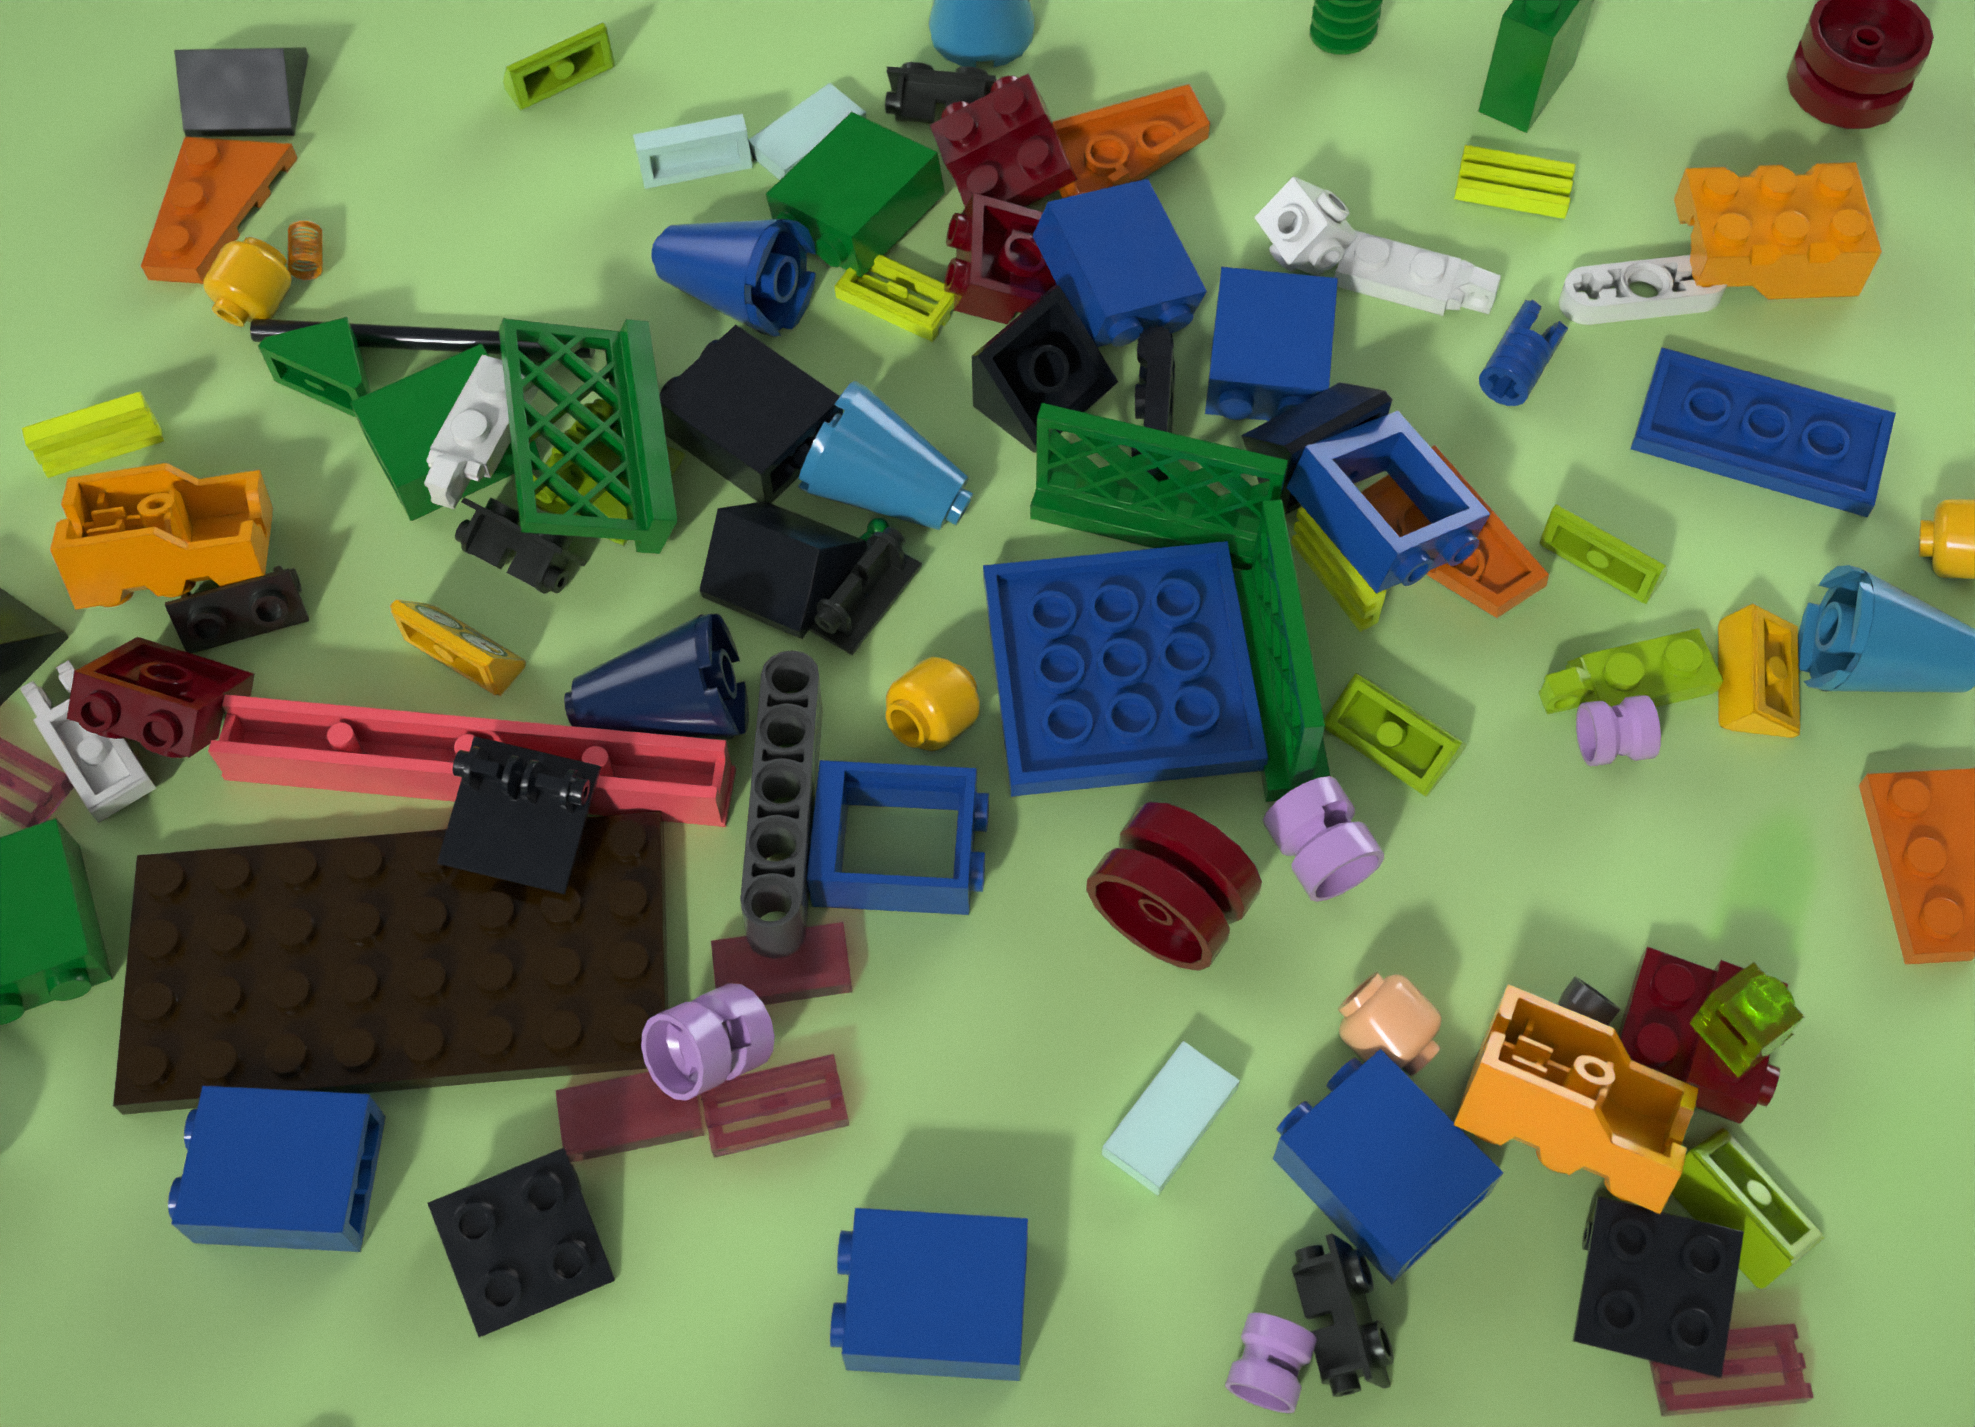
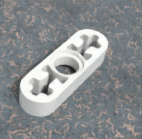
[1559,255,1727,325]

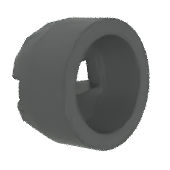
[1558,976,1621,1026]

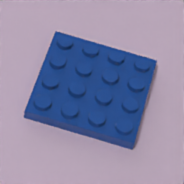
[983,541,1268,797]

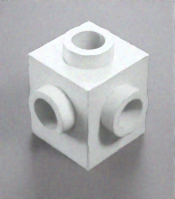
[1254,176,1359,276]

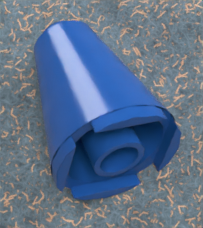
[651,219,816,337]

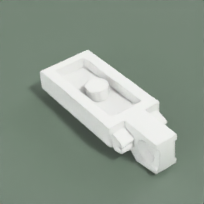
[1334,230,1501,316]
[424,355,539,509]

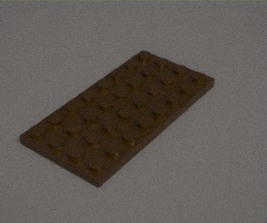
[113,811,668,1115]

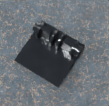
[437,736,601,895]
[427,1147,615,1337]
[1573,1196,1744,1378]

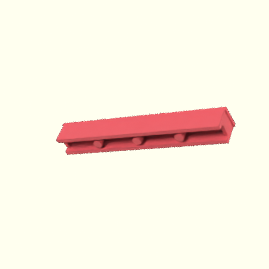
[208,695,736,827]

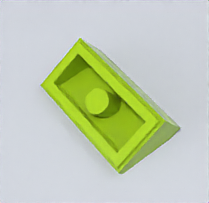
[503,22,615,110]
[1539,504,1668,604]
[1324,673,1467,797]
[1672,1128,1825,1289]

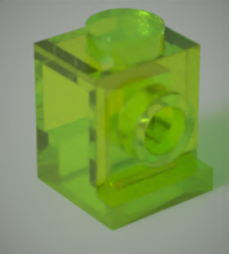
[1690,962,1805,1078]

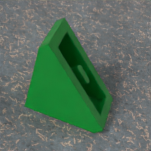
[258,317,371,417]

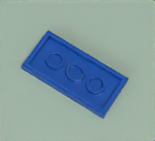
[1630,347,1896,518]

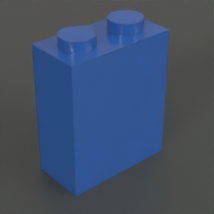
[1033,179,1207,347]
[1205,267,1338,421]
[1273,1049,1504,1284]
[168,1086,386,1252]
[830,1208,1028,1381]

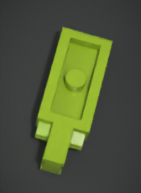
[1538,628,1723,715]

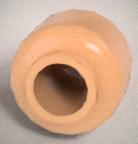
[1338,972,1442,1076]

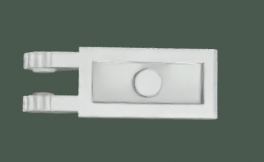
[20,660,156,823]

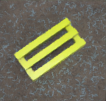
[1454,145,1576,219]
[834,255,955,342]
[22,391,164,478]
[1291,507,1387,632]

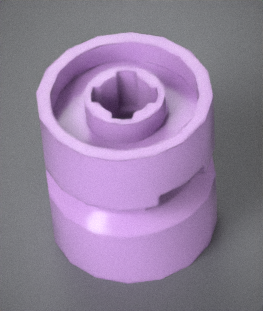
[1263,776,1384,902]
[641,983,775,1101]

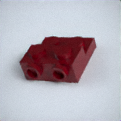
[930,73,1077,207]
[944,193,1057,325]
[67,637,255,758]
[1618,947,1796,1124]

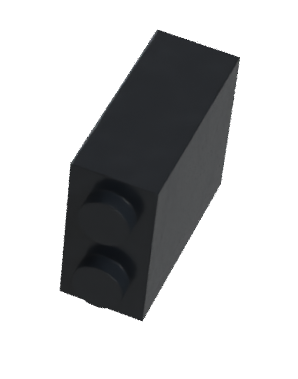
[659,325,843,503]

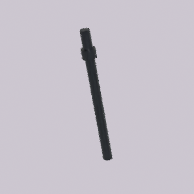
[250,318,595,362]

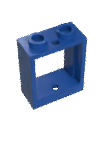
[1287,411,1490,594]
[807,760,989,915]

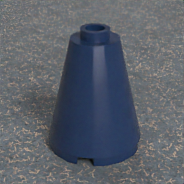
[564,613,749,739]

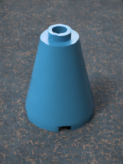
[929,0,1034,67]
[798,381,973,530]
[1798,565,1975,693]

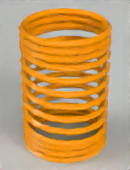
[288,221,323,280]

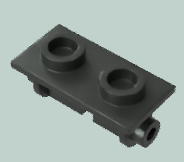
[885,62,997,123]
[455,497,587,594]
[809,527,922,655]
[165,566,309,654]
[1291,1233,1394,1397]

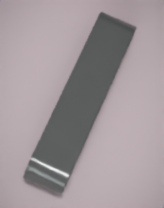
[740,650,823,959]

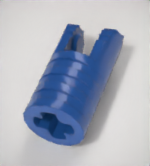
[1479,300,1568,406]

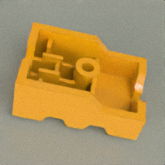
[1674,162,1882,300]
[50,463,273,610]
[1453,984,1699,1214]

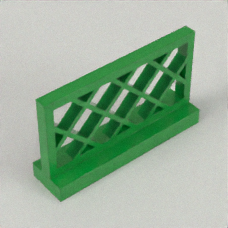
[499,318,678,554]
[1030,403,1288,570]
[1233,499,1331,802]

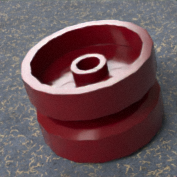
[1786,0,1934,129]
[1086,802,1262,971]

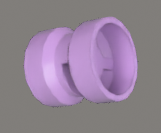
[1576,695,1661,766]
[1225,1312,1317,1413]

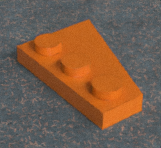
[1053,84,1210,198]
[141,137,298,284]
[1361,445,1549,618]
[1859,768,1975,964]

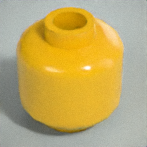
[203,237,292,327]
[1919,499,1975,579]
[886,657,980,751]

